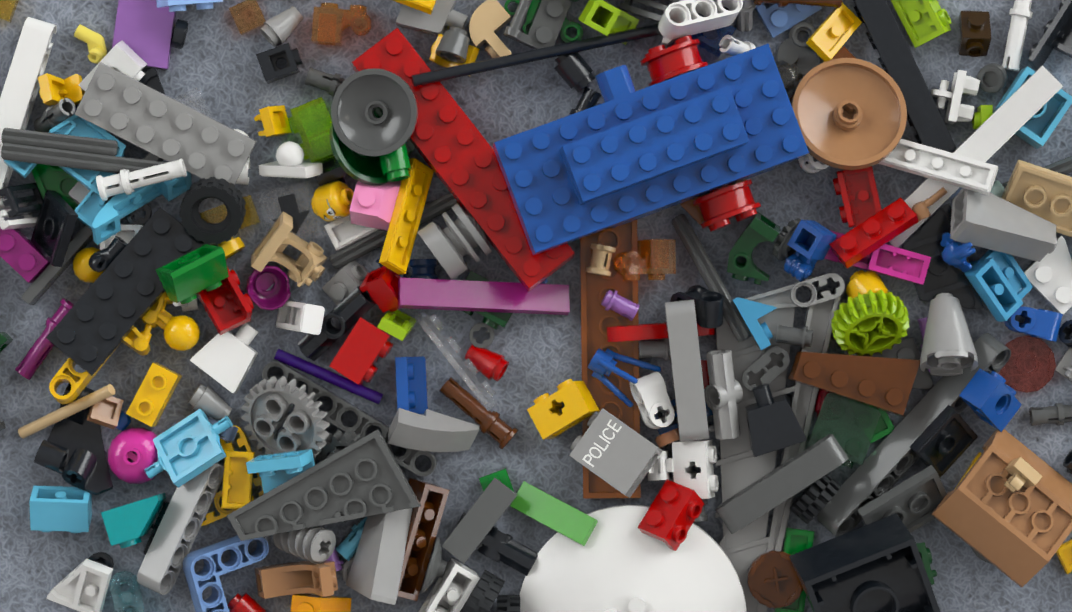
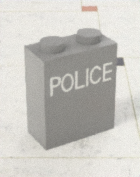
[569,408,663,498]

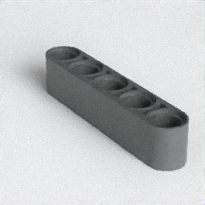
[715,433,849,534]

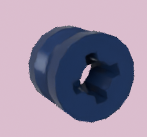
[409,259,438,279]

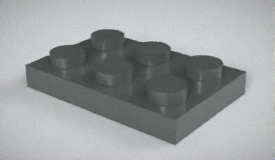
[858,465,947,533]

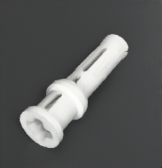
[96,158,187,201]

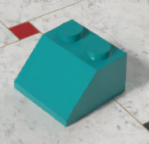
[101,493,166,549]

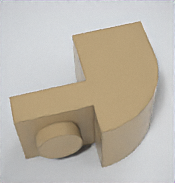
[469,0,512,58]

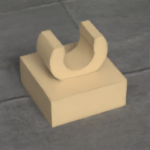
[1004,457,1043,493]

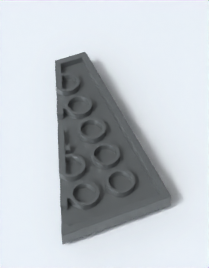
[227,429,421,541]

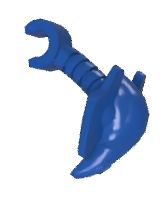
[940,233,976,272]

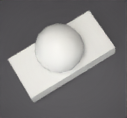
[259,141,323,179]

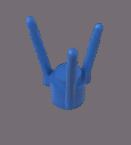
[587,348,661,407]

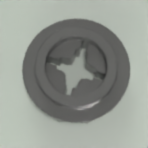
[772,218,801,261]

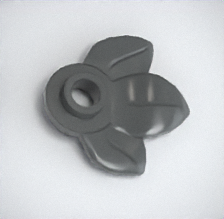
[777,22,821,76]

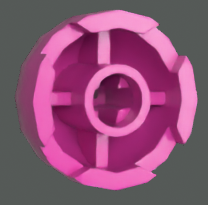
[108,427,158,484]

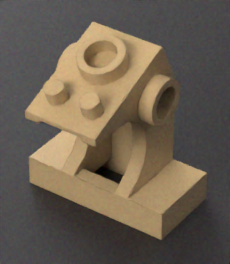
[251,211,327,287]

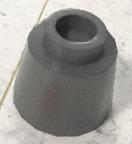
[435,27,469,63]

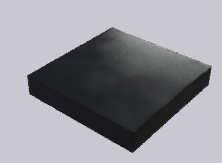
[31,190,78,267]
[910,405,978,478]

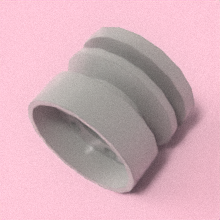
[418,204,492,280]

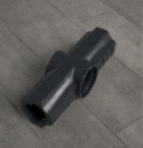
[297,286,376,361]
[455,512,538,576]

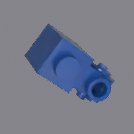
[784,220,837,282]

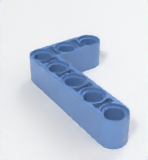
[182,535,269,612]

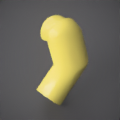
[74,24,107,64]

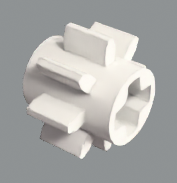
[647,450,674,481]

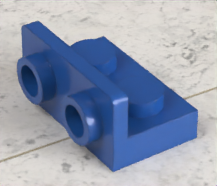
[395,356,428,414]

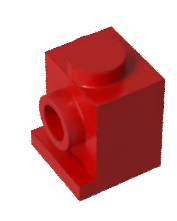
[359,266,400,313]

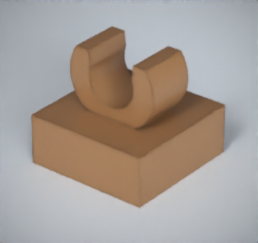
[87,396,124,429]

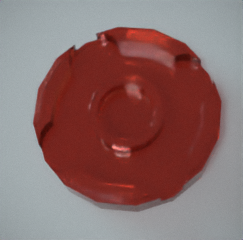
[999,336,1056,393]

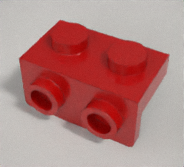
[833,166,882,228]
[196,267,254,335]
[637,479,704,551]

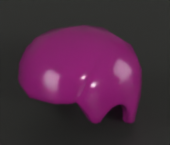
[246,265,291,311]

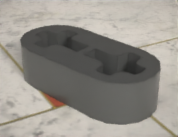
[742,347,790,391]

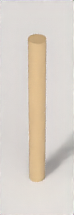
[18,384,115,439]

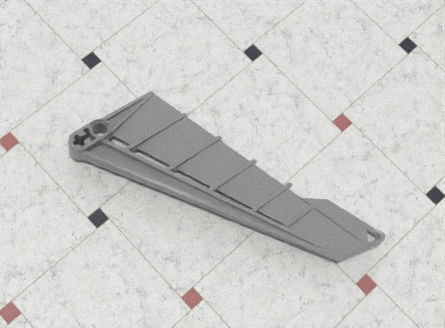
[715,273,845,612]

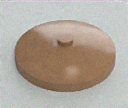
[791,58,907,170]

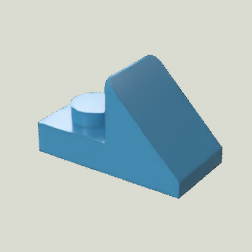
[733,297,777,350]

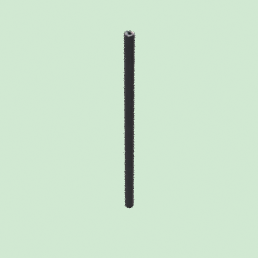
[411,23,662,87]

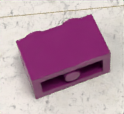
[0,228,50,283]

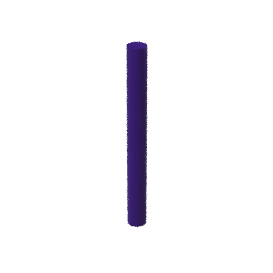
[274,349,383,404]

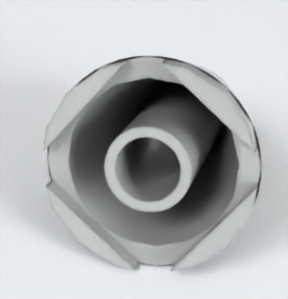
[920,293,978,376]

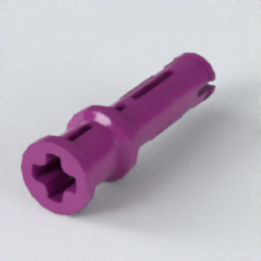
[15,298,74,380]

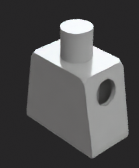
[396,0,468,36]

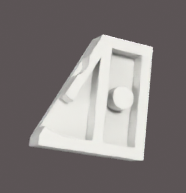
[47,558,113,612]

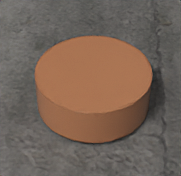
[655,428,680,449]

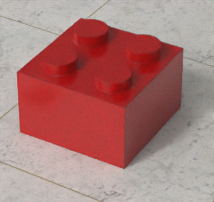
[329,317,394,385]

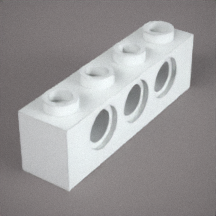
[418,558,480,612]

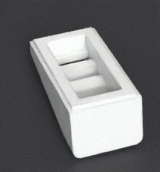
[276,300,325,335]

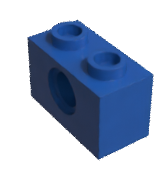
[959,368,1022,432]

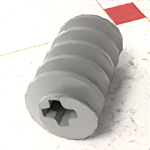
[273,526,336,564]

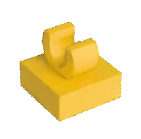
[254,105,292,137]

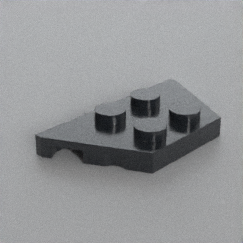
[902,203,984,310]

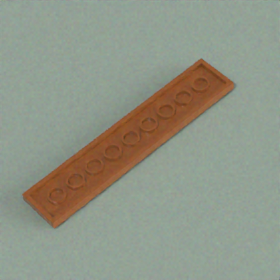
[580,220,641,499]

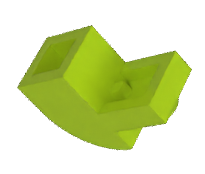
[578,0,639,45]

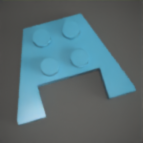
[4,114,126,230]

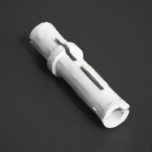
[1001,0,1033,72]

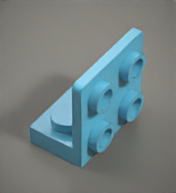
[246,449,315,494]

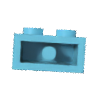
[29,486,92,533]

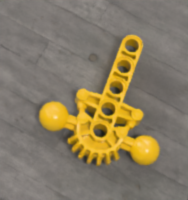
[49,247,200,404]

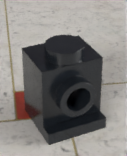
[256,43,303,84]

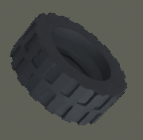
[179,177,246,244]
[461,570,505,612]

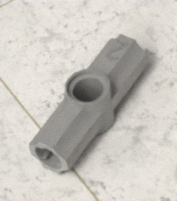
[704,349,743,440]

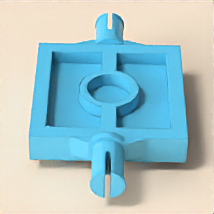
[144,409,233,488]

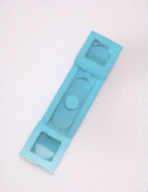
[91,171,192,245]

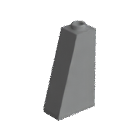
[950,188,1058,262]
[345,508,412,605]

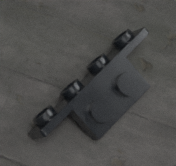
[1028,0,1072,71]

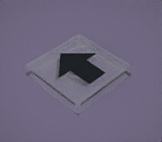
[256,180,327,246]

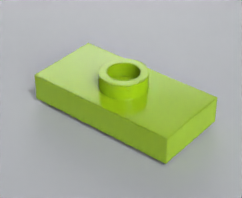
[377,310,416,341]

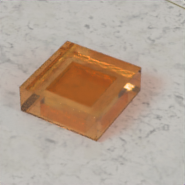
[229,0,266,35]

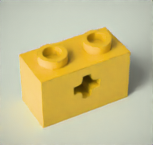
[126,362,182,427]
[527,379,600,440]

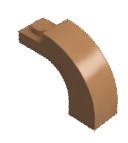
[255,561,338,599]

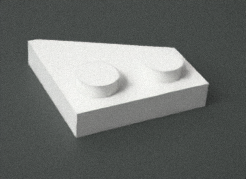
[1024,236,1072,314]

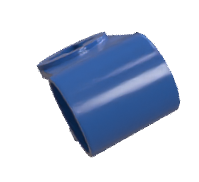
[1004,306,1063,342]

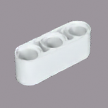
[658,0,743,39]

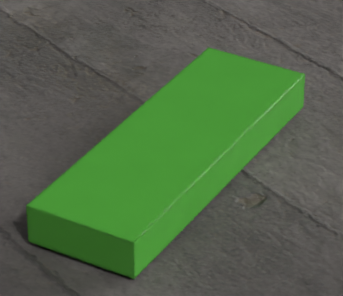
[510,481,598,546]

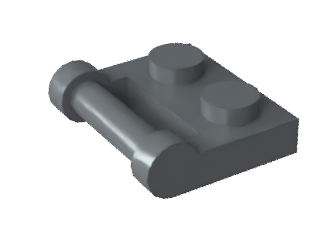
[503,0,571,49]

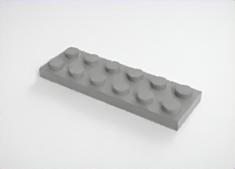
[75,62,257,185]

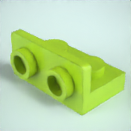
[891,0,951,48]

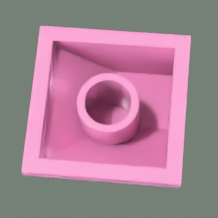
[349,181,401,231]

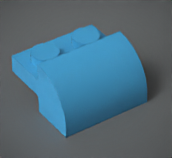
[964,249,1033,322]

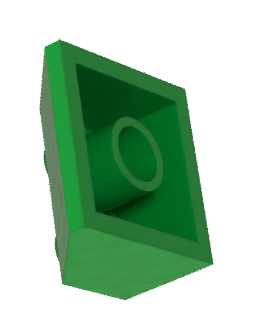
[156,244,229,304]

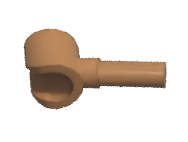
[912,187,947,221]

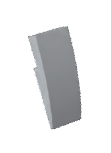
[388,408,480,452]

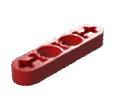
[607,323,715,342]

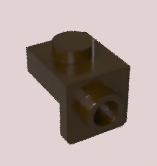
[958,11,991,57]

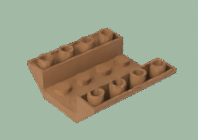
[931,429,1072,587]

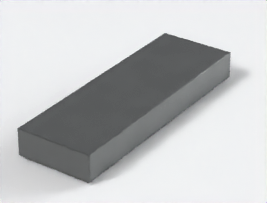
[442,477,517,564]

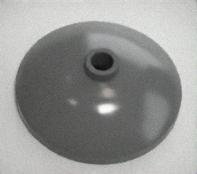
[331,68,418,156]

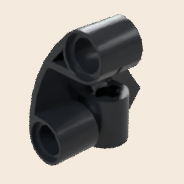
[34,384,113,495]

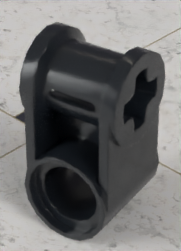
[670,285,724,328]

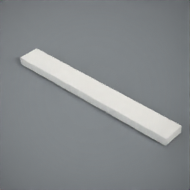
[889,65,1063,247]

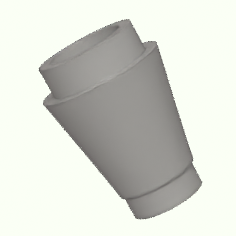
[260,6,303,47]
[188,384,232,420]

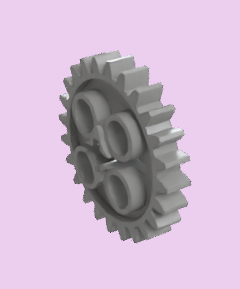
[241,376,330,458]

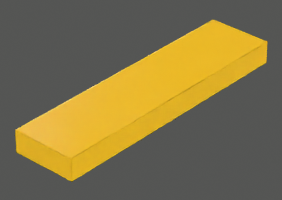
[379,158,434,275]

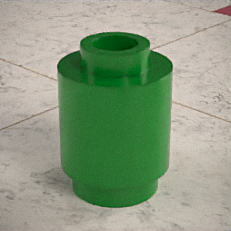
[379,143,411,182]

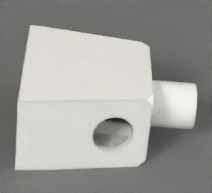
[190,323,258,394]

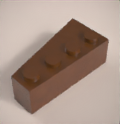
[788,352,920,415]

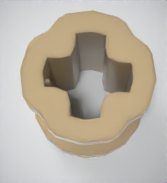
[586,243,616,277]

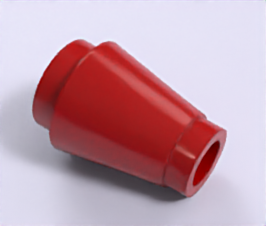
[465,344,509,382]

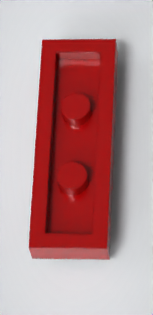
[830,197,919,269]

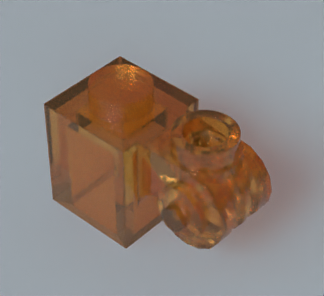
[311,3,372,46]
[614,239,676,281]

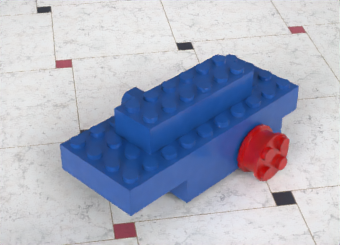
[493,35,809,255]

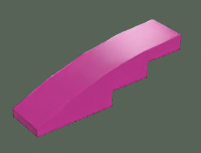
[824,230,931,285]

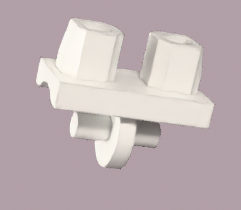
[930,70,980,124]

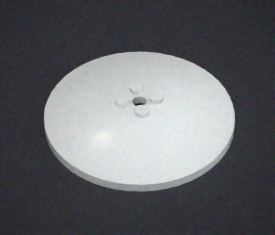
[520,505,747,612]

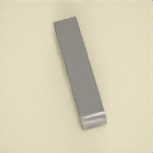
[665,299,709,442]
[137,463,224,595]

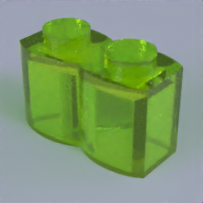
[288,97,334,163]

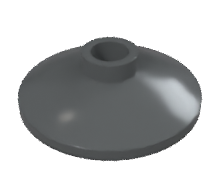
[420,537,447,593]

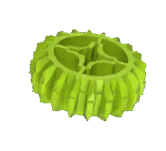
[831,289,910,357]

